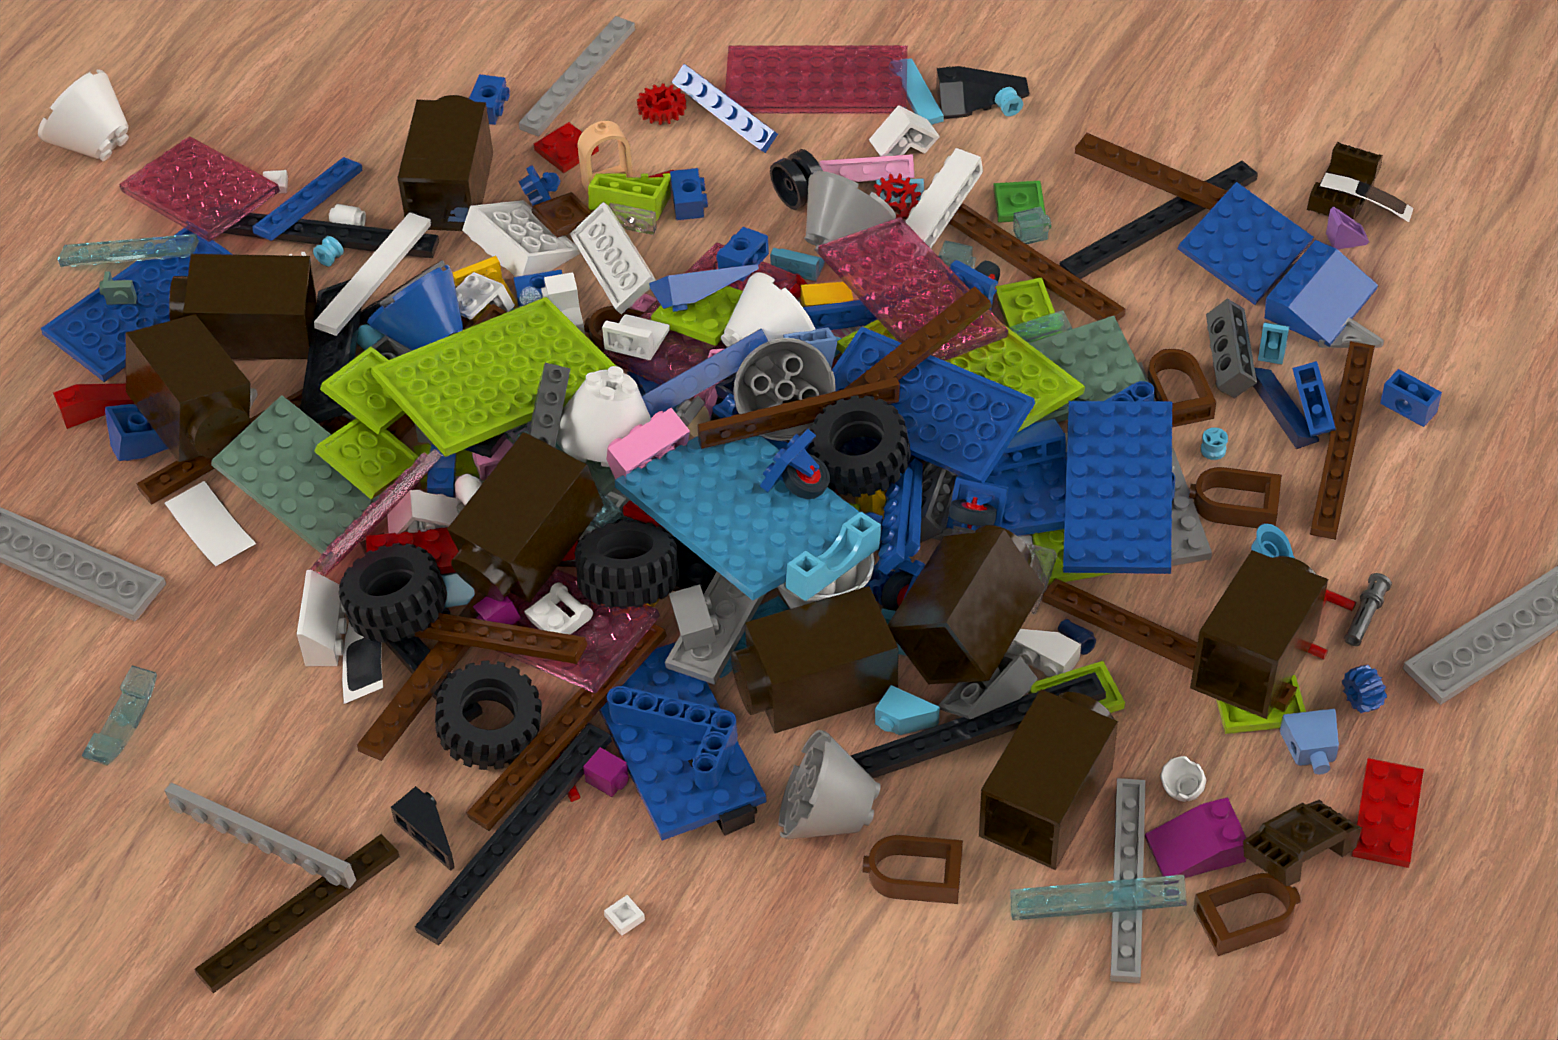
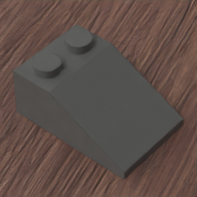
[938,652,1038,719]

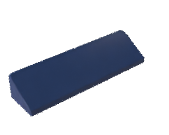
[1253,367,1319,449]

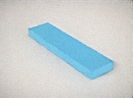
[890,58,944,125]

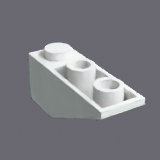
[1007,629,1081,677]

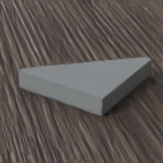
[1318,318,1384,348]

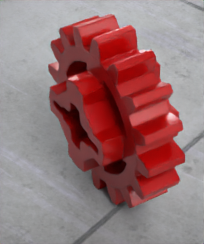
[637,83,687,125]
[873,173,921,226]

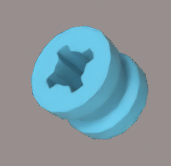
[995,87,1023,116]
[313,236,344,267]
[1201,427,1228,460]

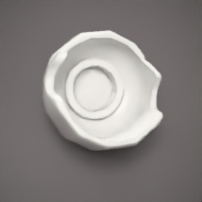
[1160,756,1206,802]

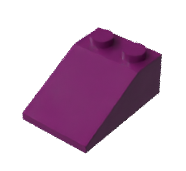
[1145,797,1247,883]

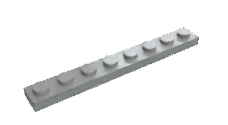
[519,16,635,137]
[1110,778,1145,983]
[164,783,356,889]

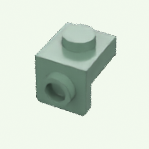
[99,271,137,305]

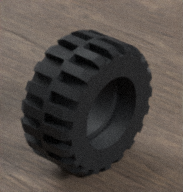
[808,395,911,497]
[575,521,679,609]
[338,543,447,643]
[435,660,542,770]

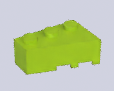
[588,174,671,223]

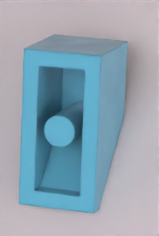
[1258,322,1290,365]
[875,685,940,735]

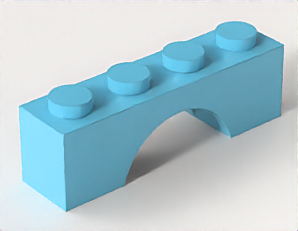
[786,512,881,601]

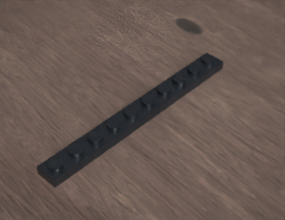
[1060,160,1258,279]
[204,208,439,258]
[850,672,1106,778]
[414,723,612,946]

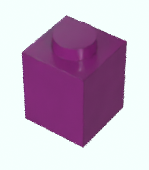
[473,596,521,625]
[583,747,629,797]

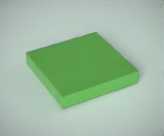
[993,181,1046,222]

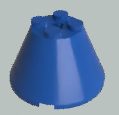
[367,265,463,351]

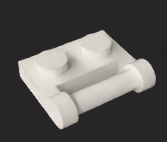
[524,582,593,634]

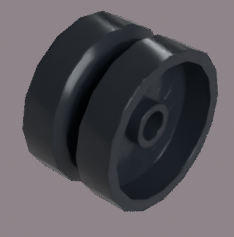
[770,149,823,210]

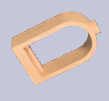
[578,121,633,194]

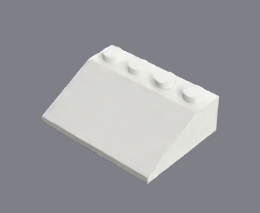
[463,200,581,277]

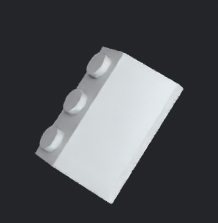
[297,570,347,666]

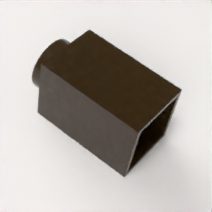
[397,95,493,231]
[169,254,317,359]
[126,314,251,462]
[447,432,604,603]
[888,525,1045,685]
[1190,550,1329,719]
[731,586,898,733]
[979,689,1118,870]

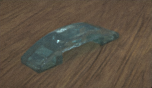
[81,665,157,765]

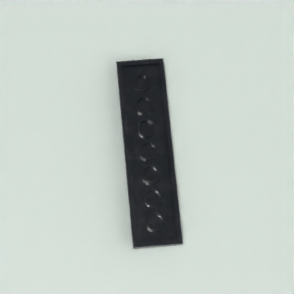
[300,279,362,424]

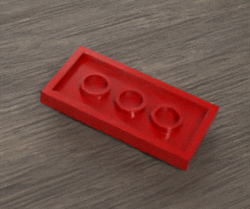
[1351,758,1424,868]

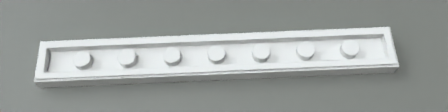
[314,212,431,336]

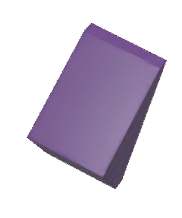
[1326,207,1369,250]

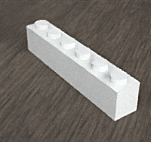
[885,148,983,275]

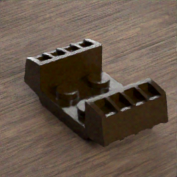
[1307,142,1383,220]
[1243,800,1362,886]

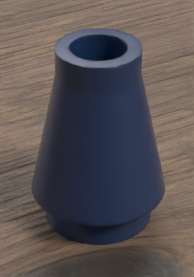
[1058,619,1096,655]

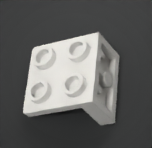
[456,272,515,319]
[602,314,670,360]

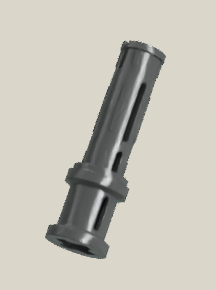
[1344,573,1392,646]

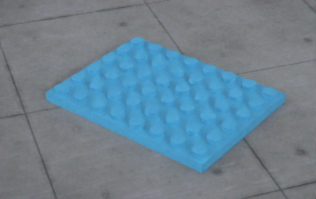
[615,435,860,600]

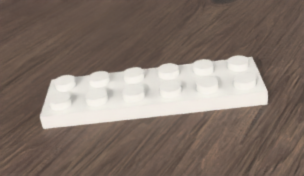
[570,202,656,314]

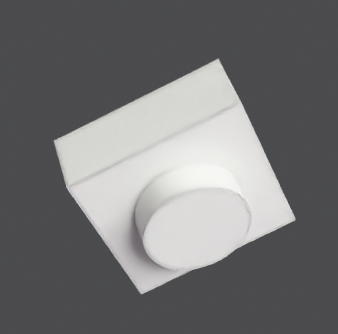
[262,170,288,194]
[604,895,645,936]

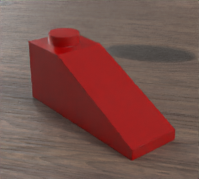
[53,383,134,429]

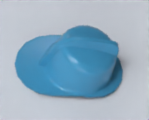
[1251,524,1295,558]

